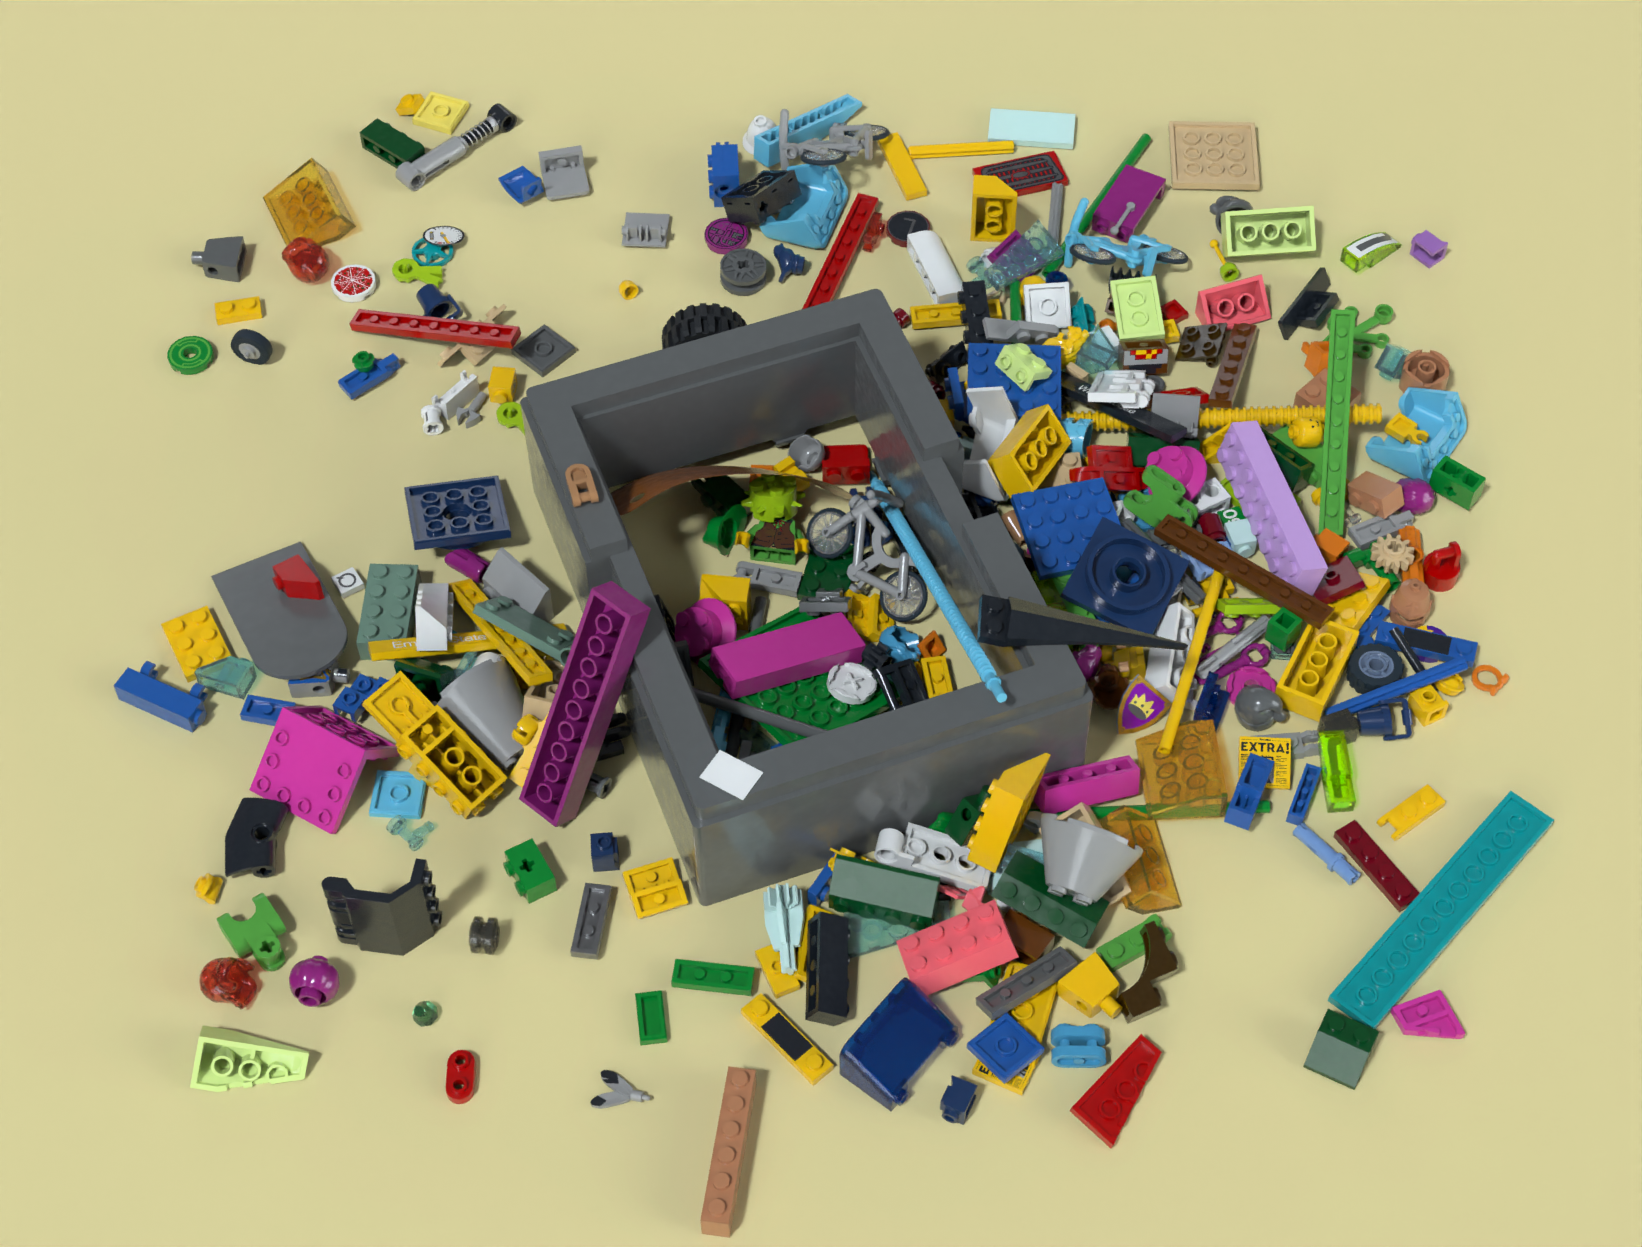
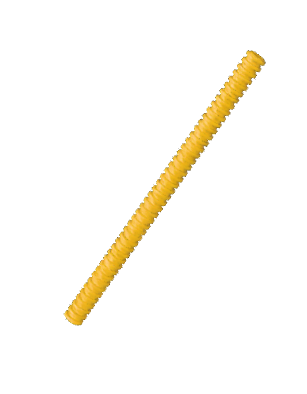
[1061,403,1382,431]

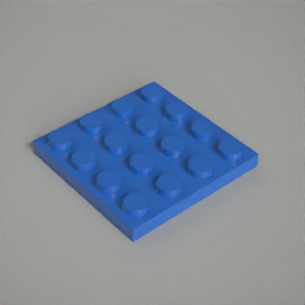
[967,343,1061,423]
[1011,477,1121,581]

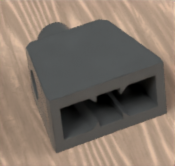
[191,236,247,282]

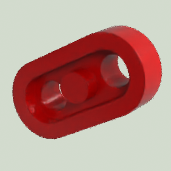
[446,1050,476,1104]

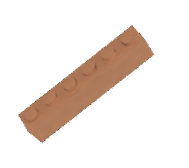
[700,1066,757,1238]

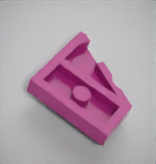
[1391,990,1465,1039]

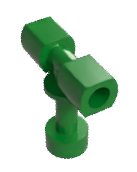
[1343,537,1401,594]

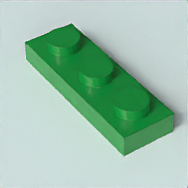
[671,959,755,996]

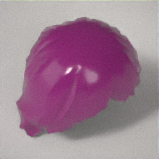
[1397,478,1435,515]
[1072,645,1102,682]

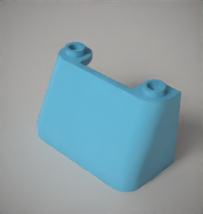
[759,164,848,249]
[1365,387,1467,483]

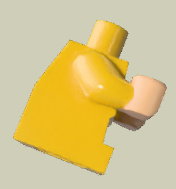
[1104,646,1146,680]

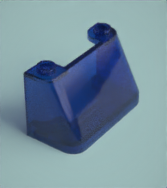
[839,977,959,1111]

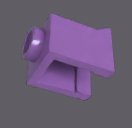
[1410,230,1448,269]

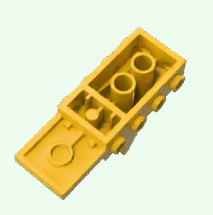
[362,670,507,819]

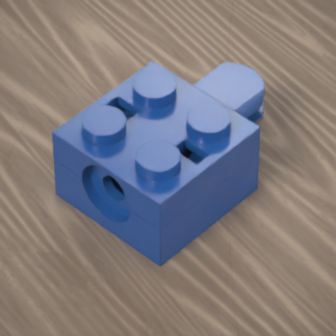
[707,141,739,207]

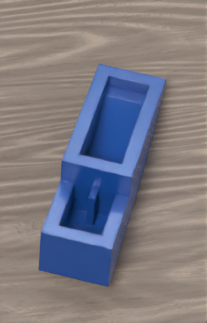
[1224,753,1275,830]

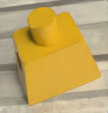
[1056,952,1123,1019]

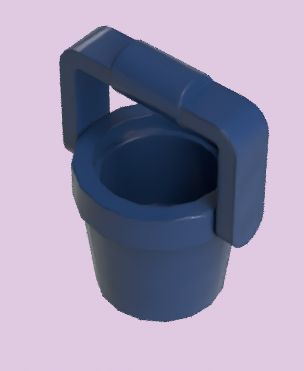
[416,284,463,320]
[1357,697,1413,741]

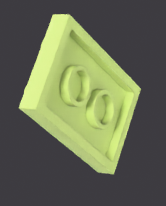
[1110,276,1165,341]

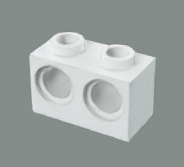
[1187,477,1231,527]

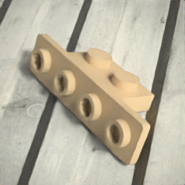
[437,304,506,367]

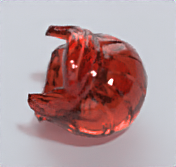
[281,237,330,283]
[199,957,257,1010]

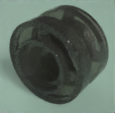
[469,916,500,955]

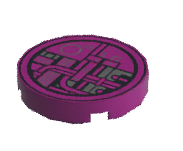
[704,217,748,255]

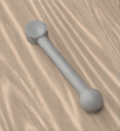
[1110,202,1135,235]

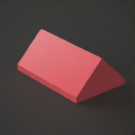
[1195,274,1271,331]

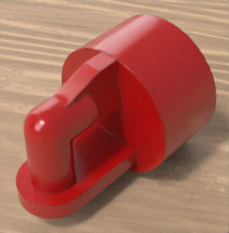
[1423,541,1461,592]

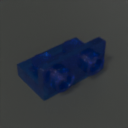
[1192,671,1230,734]

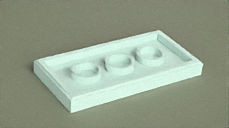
[988,108,1075,149]

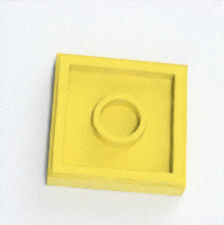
[412,91,469,135]

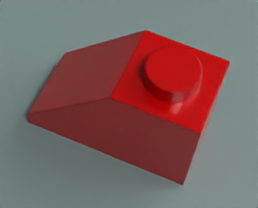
[272,554,325,600]

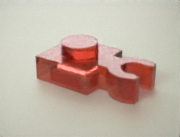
[862,212,885,252]

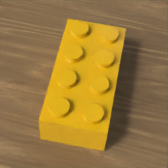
[987,404,1072,499]
[1275,620,1360,722]

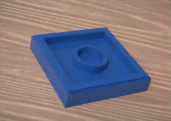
[967,1012,1044,1084]

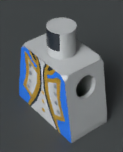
[288,661,350,698]

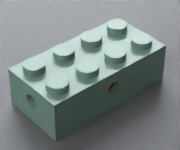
[356,564,422,661]

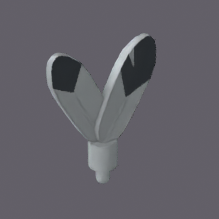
[590,1070,650,1109]

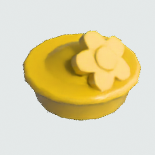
[1435,674,1465,696]

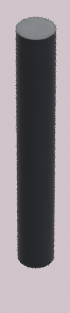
[1389,627,1438,691]

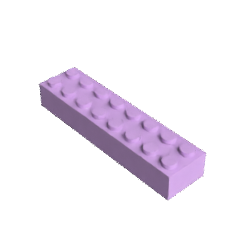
[1217,421,1328,596]

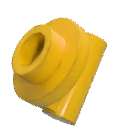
[194,873,223,904]

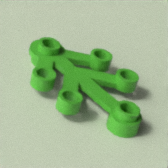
[1323,304,1393,359]

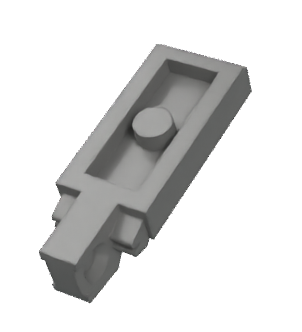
[1347,510,1414,550]

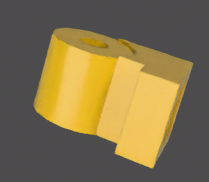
[773,456,810,492]

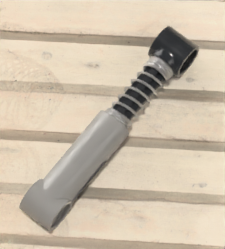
[395,103,517,191]

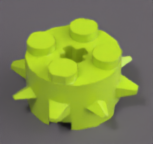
[741,474,805,522]

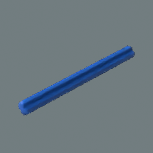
[1325,656,1468,722]

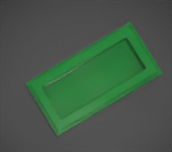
[635,990,667,1046]

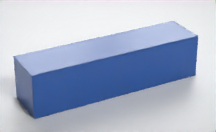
[1286,763,1322,826]

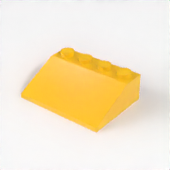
[967,753,1051,873]

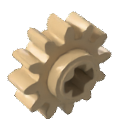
[1370,533,1415,574]

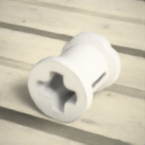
[421,405,444,436]

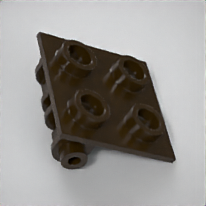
[1175,323,1228,367]

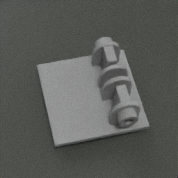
[622,212,670,248]
[1149,393,1201,439]

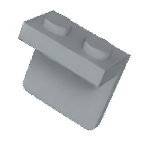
[538,145,590,200]

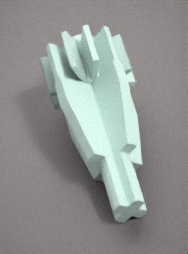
[763,883,805,975]

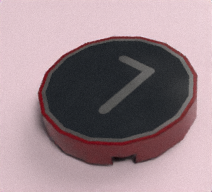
[886,211,930,247]

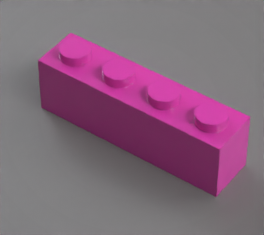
[1034,755,1140,814]

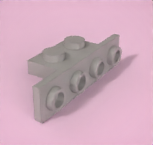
[982,317,1059,345]

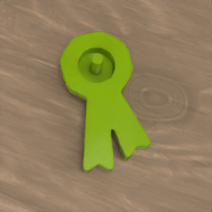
[392,258,443,288]
[496,402,525,435]

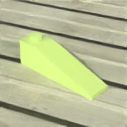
[190,1025,309,1092]

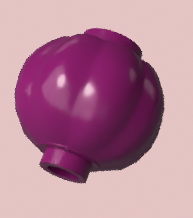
[289,955,339,1007]

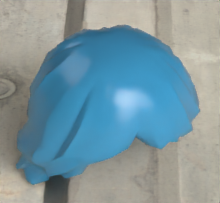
[879,625,921,664]

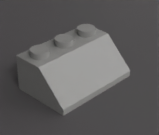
[482,547,554,623]

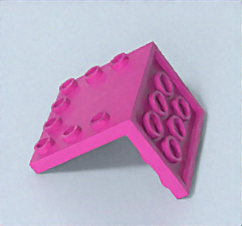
[249,705,399,834]

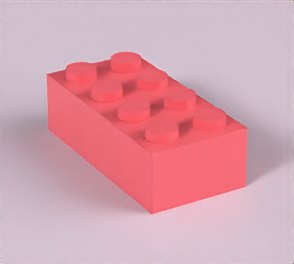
[896,899,1019,999]

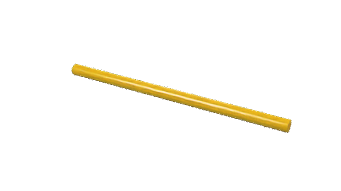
[1158,570,1225,755]

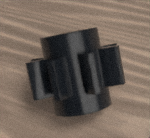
[861,641,892,672]

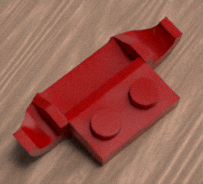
[1069,445,1148,491]

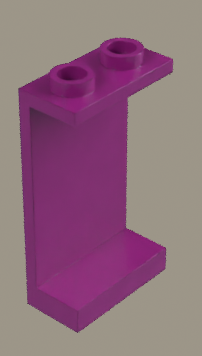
[1091,164,1166,243]

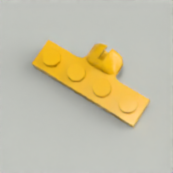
[508,712,549,788]

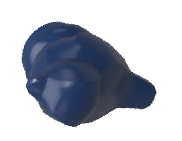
[773,243,805,283]

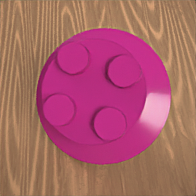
[1145,446,1207,501]
[675,598,737,664]

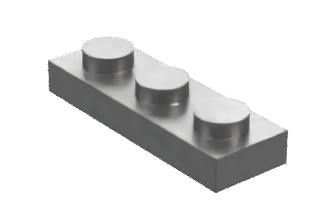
[570,883,612,960]

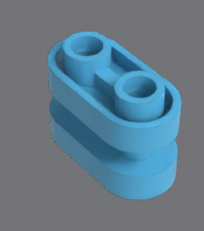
[1051,1023,1106,1068]

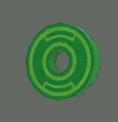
[167,336,214,375]

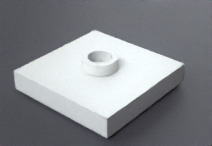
[1023,282,1072,328]

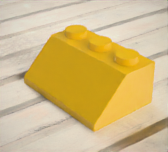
[970,175,1018,242]

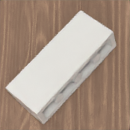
[907,230,962,304]

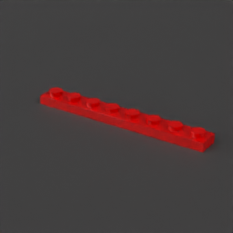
[802,193,879,309]
[349,309,521,349]

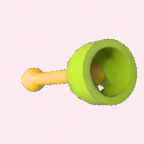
[1210,239,1239,282]

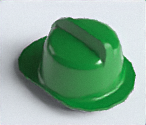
[702,504,747,556]

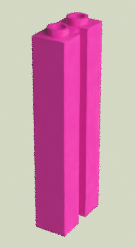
[709,612,866,700]

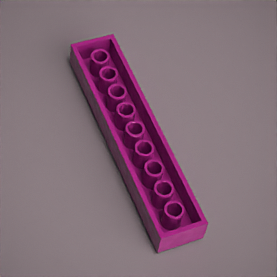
[519,581,651,827]

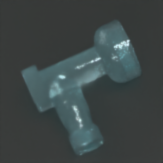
[966,256,995,289]
[386,815,434,851]

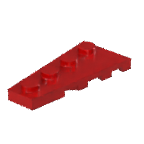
[1070,1034,1162,1149]

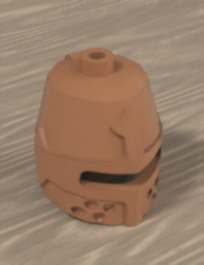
[1388,578,1432,628]

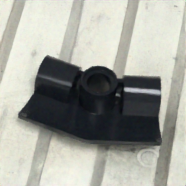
[225,798,289,878]

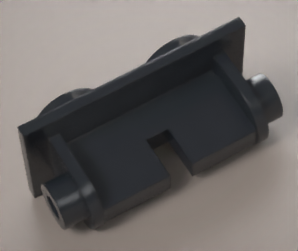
[925,341,966,384]

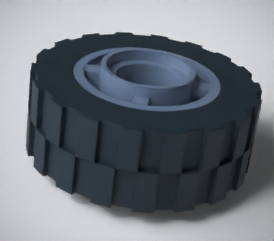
[1346,643,1404,694]

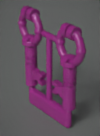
[1194,612,1271,685]

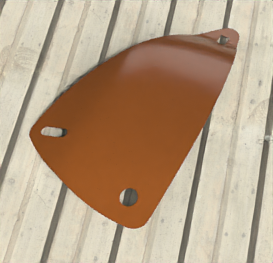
[611,466,881,515]

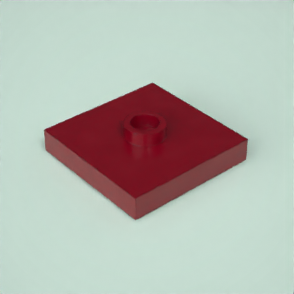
[1313,555,1365,604]

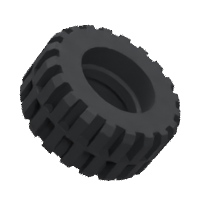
[662,303,747,349]

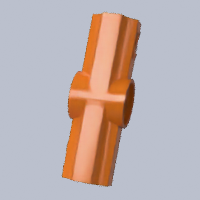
[1398,526,1424,583]

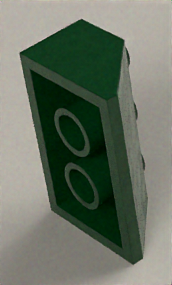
[1126,432,1200,468]

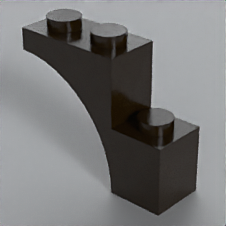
[1116,921,1178,1024]

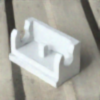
[431,370,480,420]

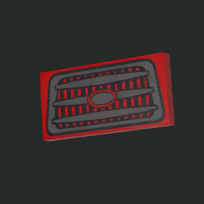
[972,151,1068,196]

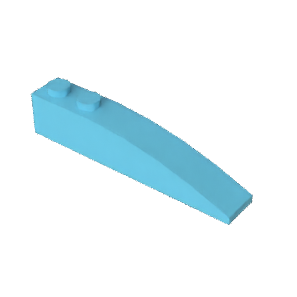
[754,94,862,167]

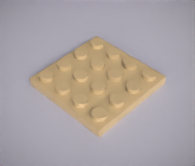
[1168,121,1260,190]

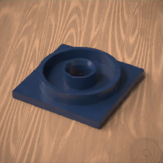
[404,475,511,550]
[1060,517,1190,634]

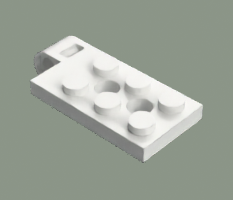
[874,822,991,892]

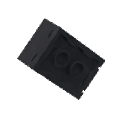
[721,170,802,224]

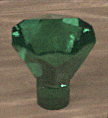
[412,1001,438,1027]

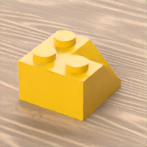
[699,574,752,631]

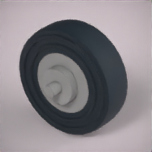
[231,329,273,365]

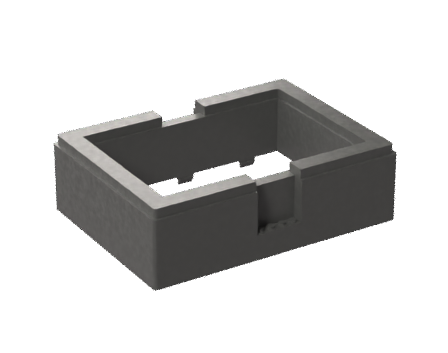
[520,289,1093,906]

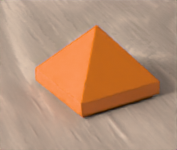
[917,630,946,658]

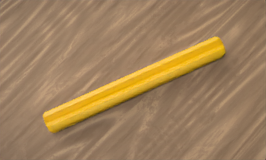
[908,140,1014,159]

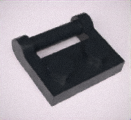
[872,658,929,712]

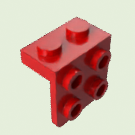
[821,444,870,485]

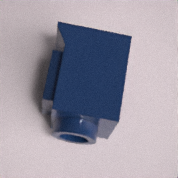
[590,832,619,872]
[940,1075,977,1125]

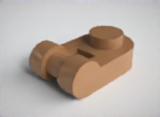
[565,464,599,507]

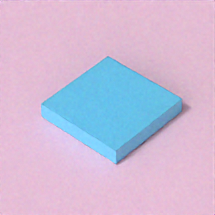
[369,770,427,819]

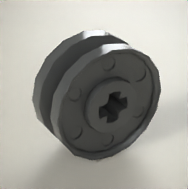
[720,248,766,296]

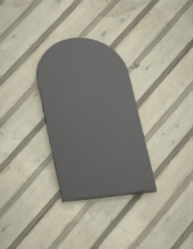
[211,541,348,680]

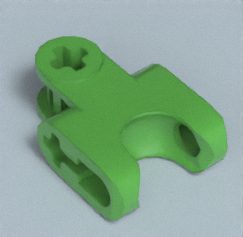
[1123,465,1198,527]
[217,893,287,971]

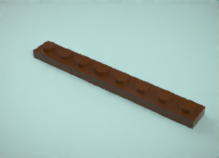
[1154,514,1334,630]

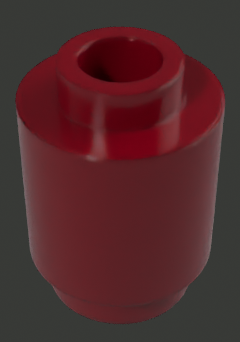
[1197,512,1226,542]

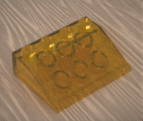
[263,158,356,256]
[1135,720,1228,820]

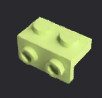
[995,343,1052,391]

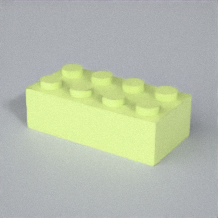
[1220,206,1316,258]

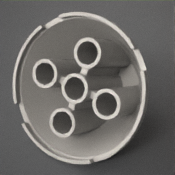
[1040,813,1143,906]

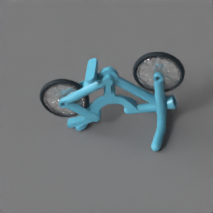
[1064,198,1188,277]

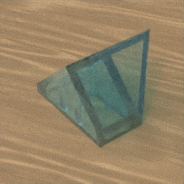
[1075,324,1119,375]

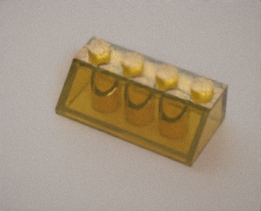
[1100,805,1182,915]

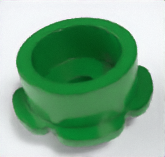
[352,351,375,372]

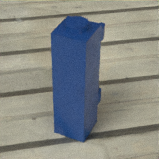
[113,661,208,733]

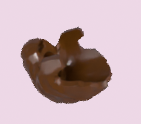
[1088,663,1129,710]

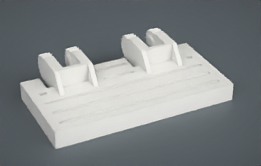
[1088,369,1156,409]

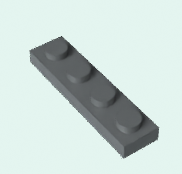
[976,946,1078,1021]

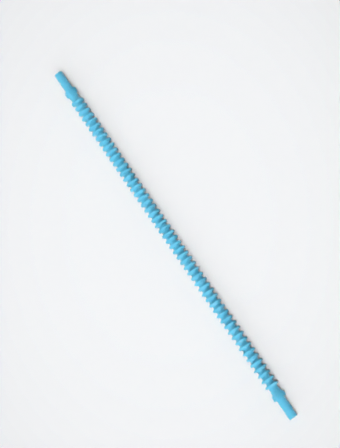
[870,471,1007,703]

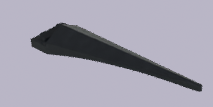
[977,594,1188,650]

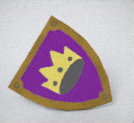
[1117,674,1172,734]

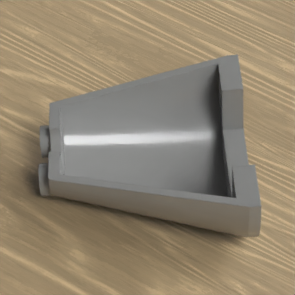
[432,657,524,771]

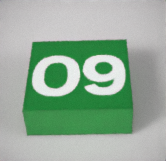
[1217,506,1246,526]

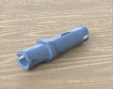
[1293,823,1361,885]

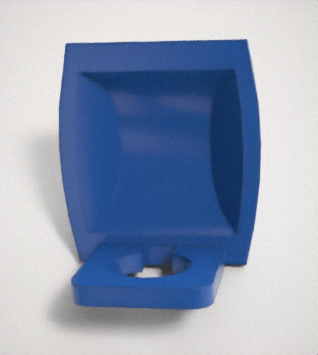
[498,166,544,204]

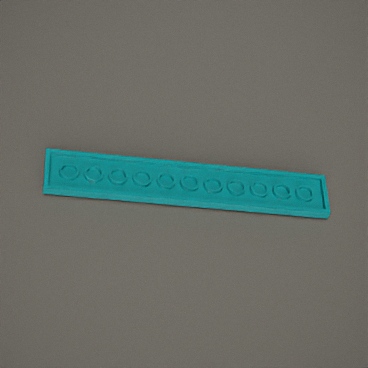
[1328,791,1554,1029]

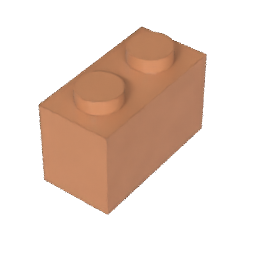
[1347,471,1405,519]

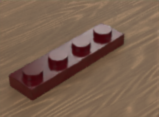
[1333,820,1420,913]

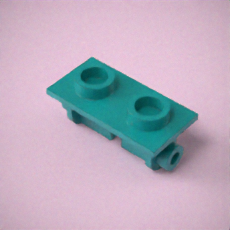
[1071,297,1096,332]

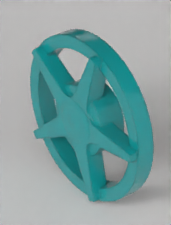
[412,238,453,266]

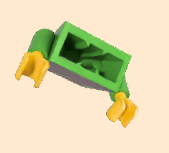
[735,516,809,565]

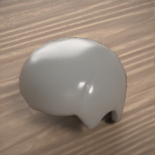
[788,435,826,472]

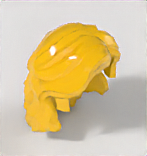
[1042,326,1090,370]

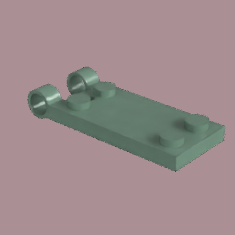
[473,596,575,666]

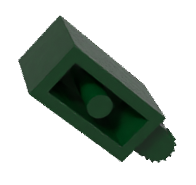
[691,475,753,517]

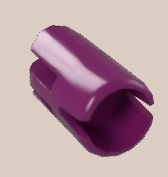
[444,549,490,584]

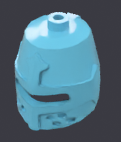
[1061,418,1093,460]

